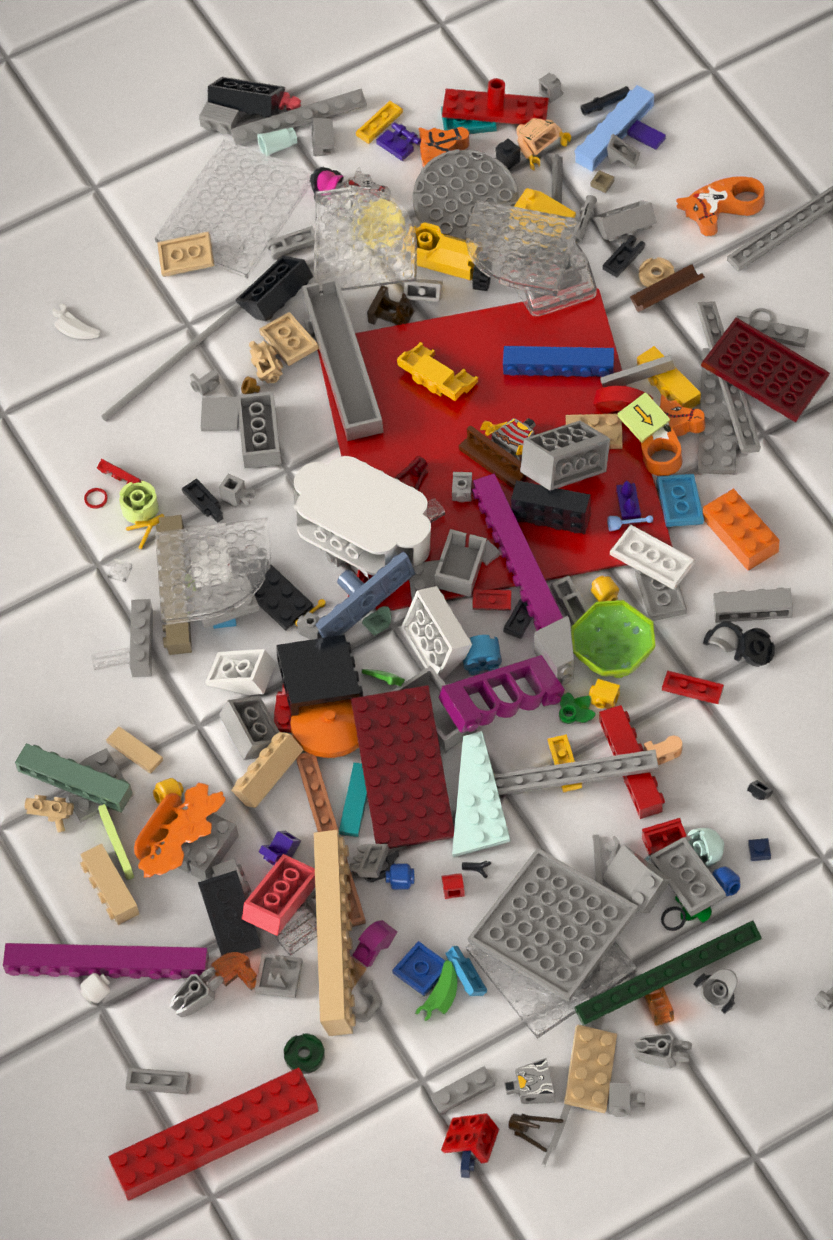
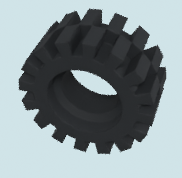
[472,257,492,291]

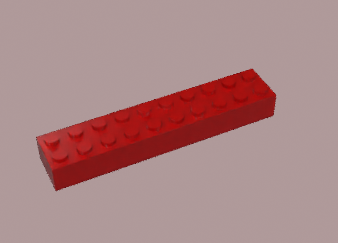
[108,1067,319,1201]

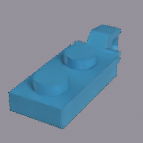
[445,946,487,996]

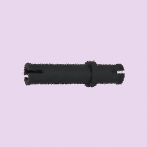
[580,86,630,116]

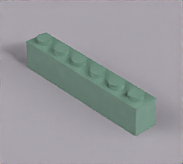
[15,743,133,813]

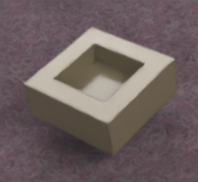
[590,170,615,193]

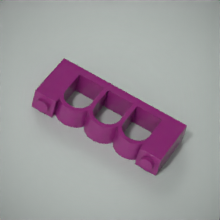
[438,655,565,733]

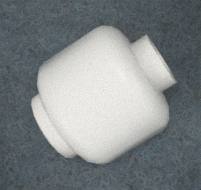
[80,973,111,1003]

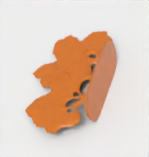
[134,783,226,878]

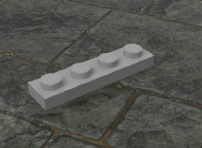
[737,315,809,348]

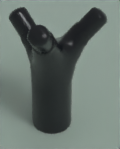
[462,861,491,878]

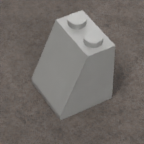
[534,616,574,685]

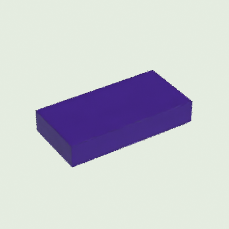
[627,120,666,150]

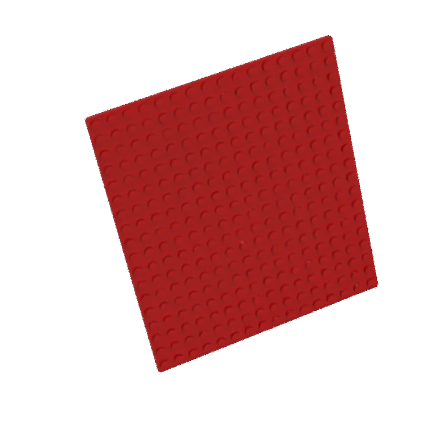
[317,288,672,611]

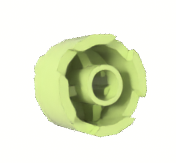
[119,481,159,523]

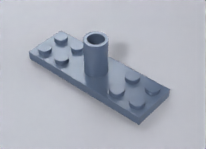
[315,551,416,638]

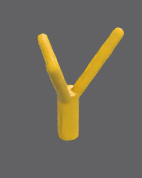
[126,514,165,549]

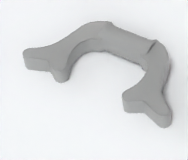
[352,980,381,1022]

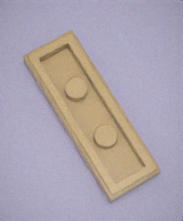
[106,726,163,774]

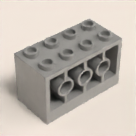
[520,421,610,491]

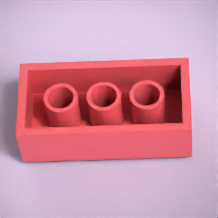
[242,854,316,936]

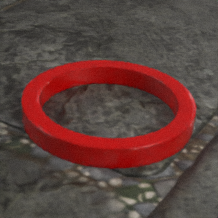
[84,488,108,509]

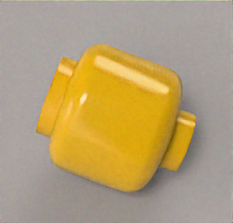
[591,576,620,602]
[153,778,184,804]

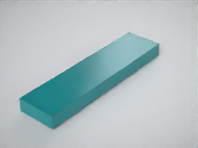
[339,762,367,837]

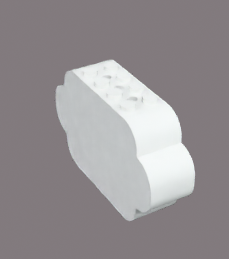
[294,456,431,576]

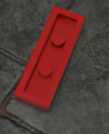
[662,670,724,705]

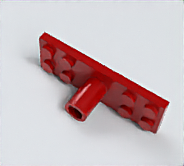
[442,78,549,125]

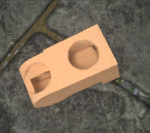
[644,735,682,765]

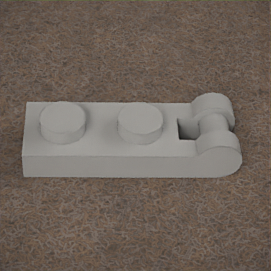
[266,226,319,260]

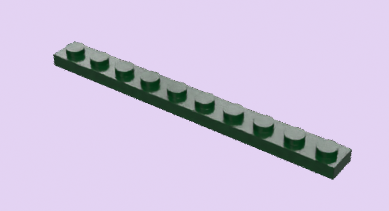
[574,920,762,1025]

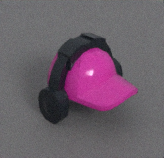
[310,166,344,206]

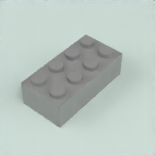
[237,391,281,468]

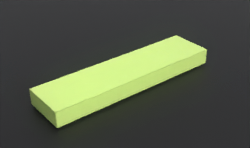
[98,804,134,880]

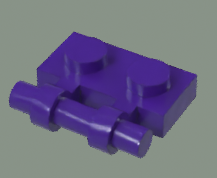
[376,122,421,161]

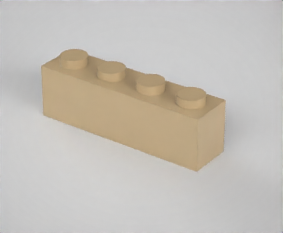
[231,732,304,808]
[80,843,139,925]

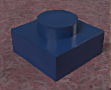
[748,838,771,861]
[460,1150,475,1178]

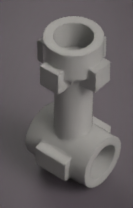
[815,986,833,1010]

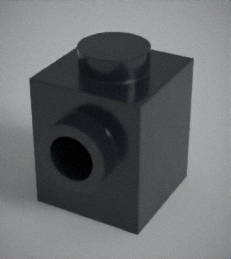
[495,138,521,170]

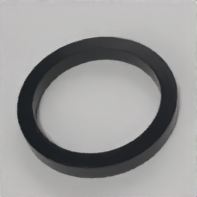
[661,906,686,931]

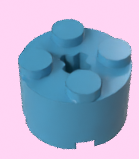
[463,635,502,675]

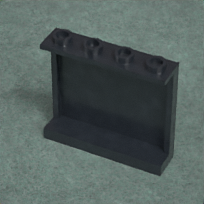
[276,635,363,716]

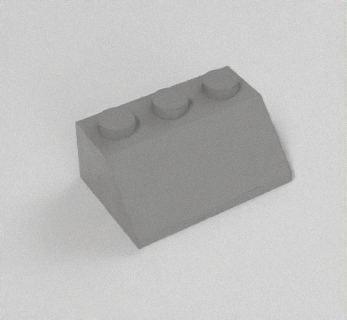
[592,200,657,241]
[219,696,279,760]

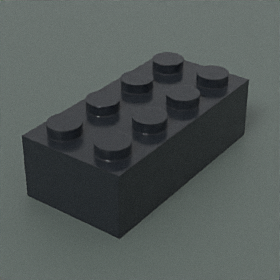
[511,480,591,534]

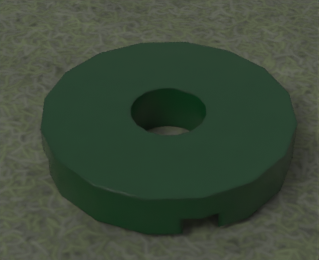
[284,1033,325,1074]

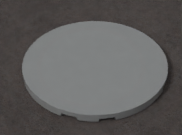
[413,149,519,247]

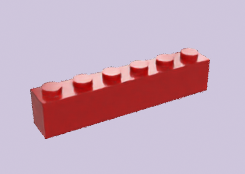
[599,705,665,819]

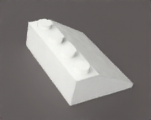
[401,586,472,680]

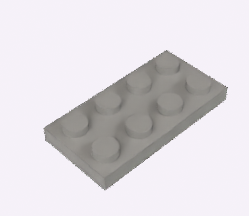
[650,837,726,917]

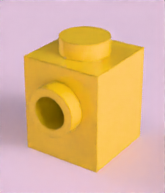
[589,679,620,709]

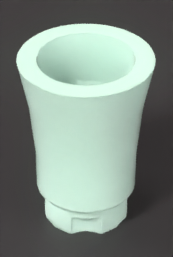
[257,127,297,157]

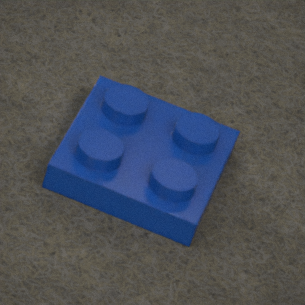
[392,941,445,996]

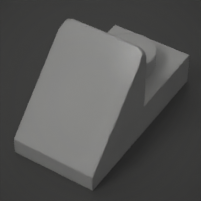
[607,134,640,169]

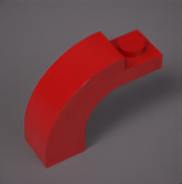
[593,386,653,414]

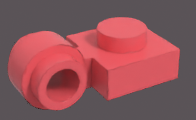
[279,91,301,111]

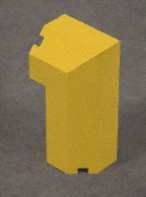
[406,222,483,280]

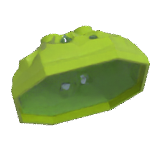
[571,600,656,678]

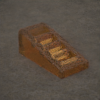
[644,987,674,1026]

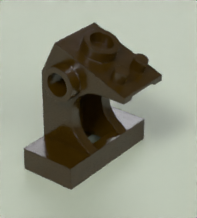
[367,285,415,325]

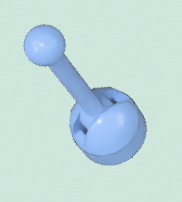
[607,515,653,531]

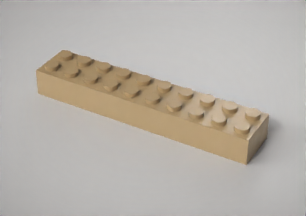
[314,830,356,1036]

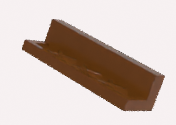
[630,264,705,312]
[459,425,527,489]

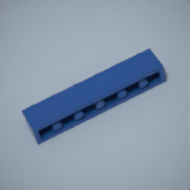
[503,346,614,377]

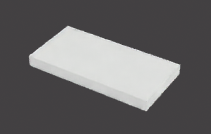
[610,525,695,590]

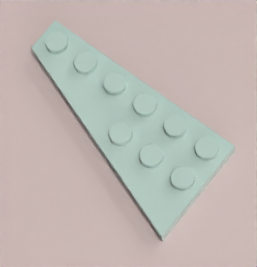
[452,731,511,857]

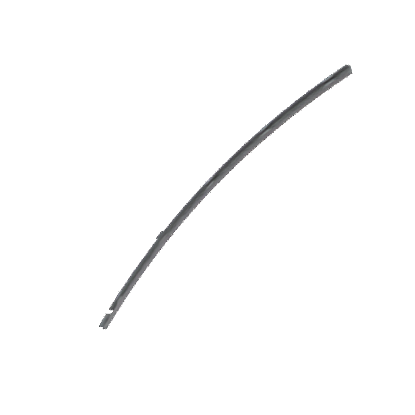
[542,834,603,1167]

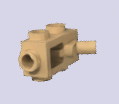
[249,341,283,384]
[25,795,74,833]

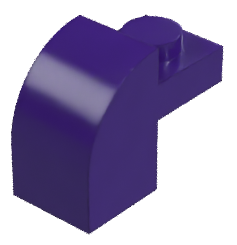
[259,831,301,865]

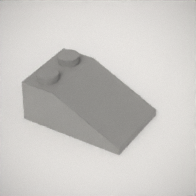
[603,845,672,913]

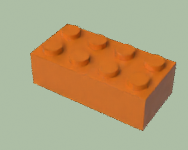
[703,488,780,571]

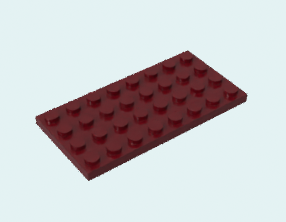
[351,685,454,849]

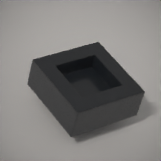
[747,780,774,800]

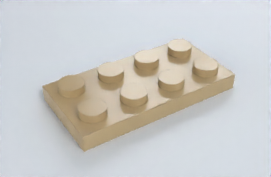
[564,1024,617,1113]

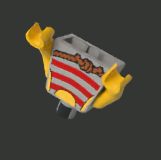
[480,418,536,461]

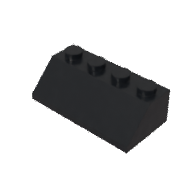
[208,77,285,118]
[235,255,314,321]

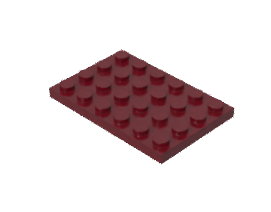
[701,317,830,423]

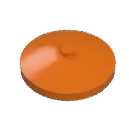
[291,699,359,758]

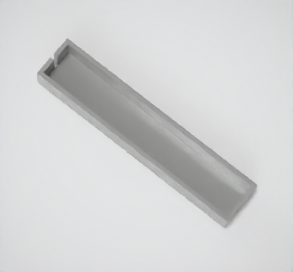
[302,278,383,441]

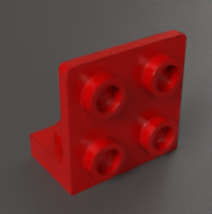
[441,1113,499,1163]

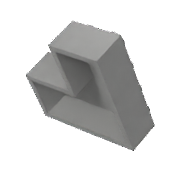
[391,666,477,752]

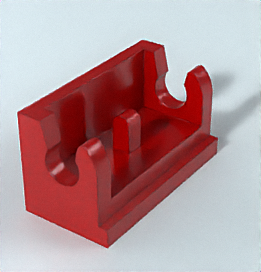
[642,818,687,857]

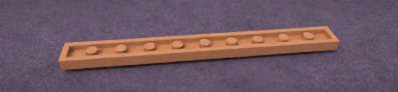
[296,752,366,927]

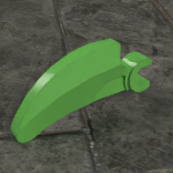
[361,669,405,687]
[415,960,457,1021]

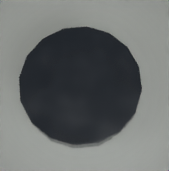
[740,628,775,667]

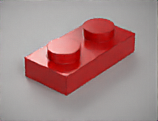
[473,589,512,611]

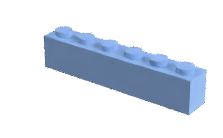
[575,85,654,172]

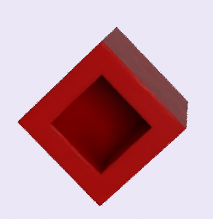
[441,873,465,899]

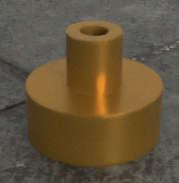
[241,376,260,394]

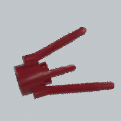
[395,456,428,491]

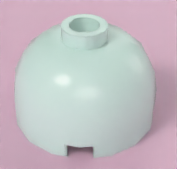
[688,828,724,867]

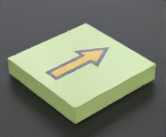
[617,392,670,443]

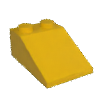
[510,188,576,240]

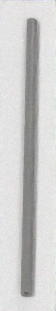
[101,303,242,421]

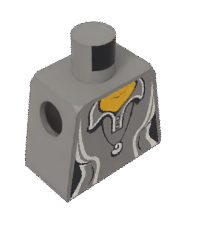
[505,1058,555,1104]

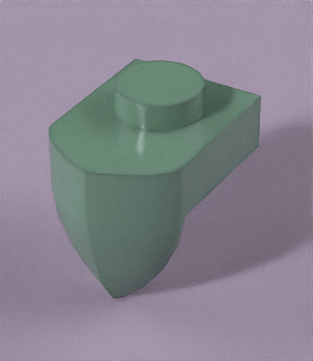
[362,606,392,636]

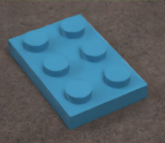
[656,474,704,527]

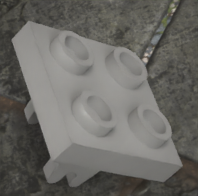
[254,953,303,998]

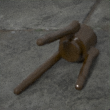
[508,1113,563,1152]

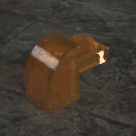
[211,952,257,990]

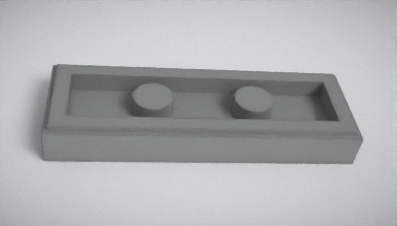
[125,1068,191,1095]

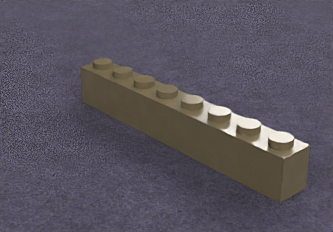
[156,515,192,655]

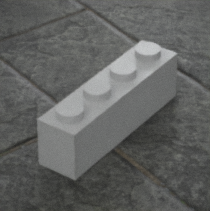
[713,588,793,623]
[129,599,153,677]

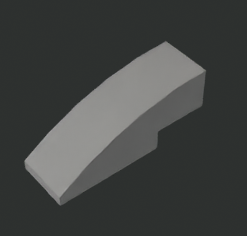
[550,576,588,625]

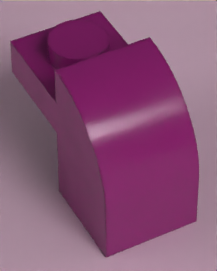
[352,920,398,967]

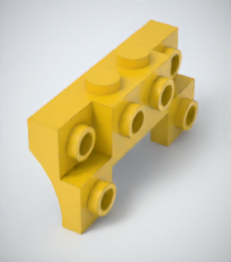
[397,342,478,401]

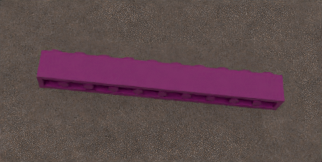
[471,474,563,631]
[3,943,209,980]

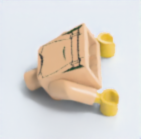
[517,118,571,170]

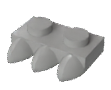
[349,844,389,878]

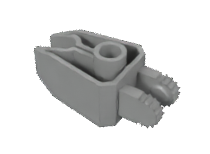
[170,967,224,1017]
[632,1033,692,1069]

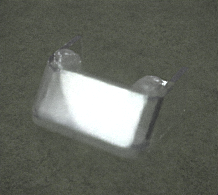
[511,242,597,316]

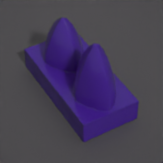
[616,480,641,520]

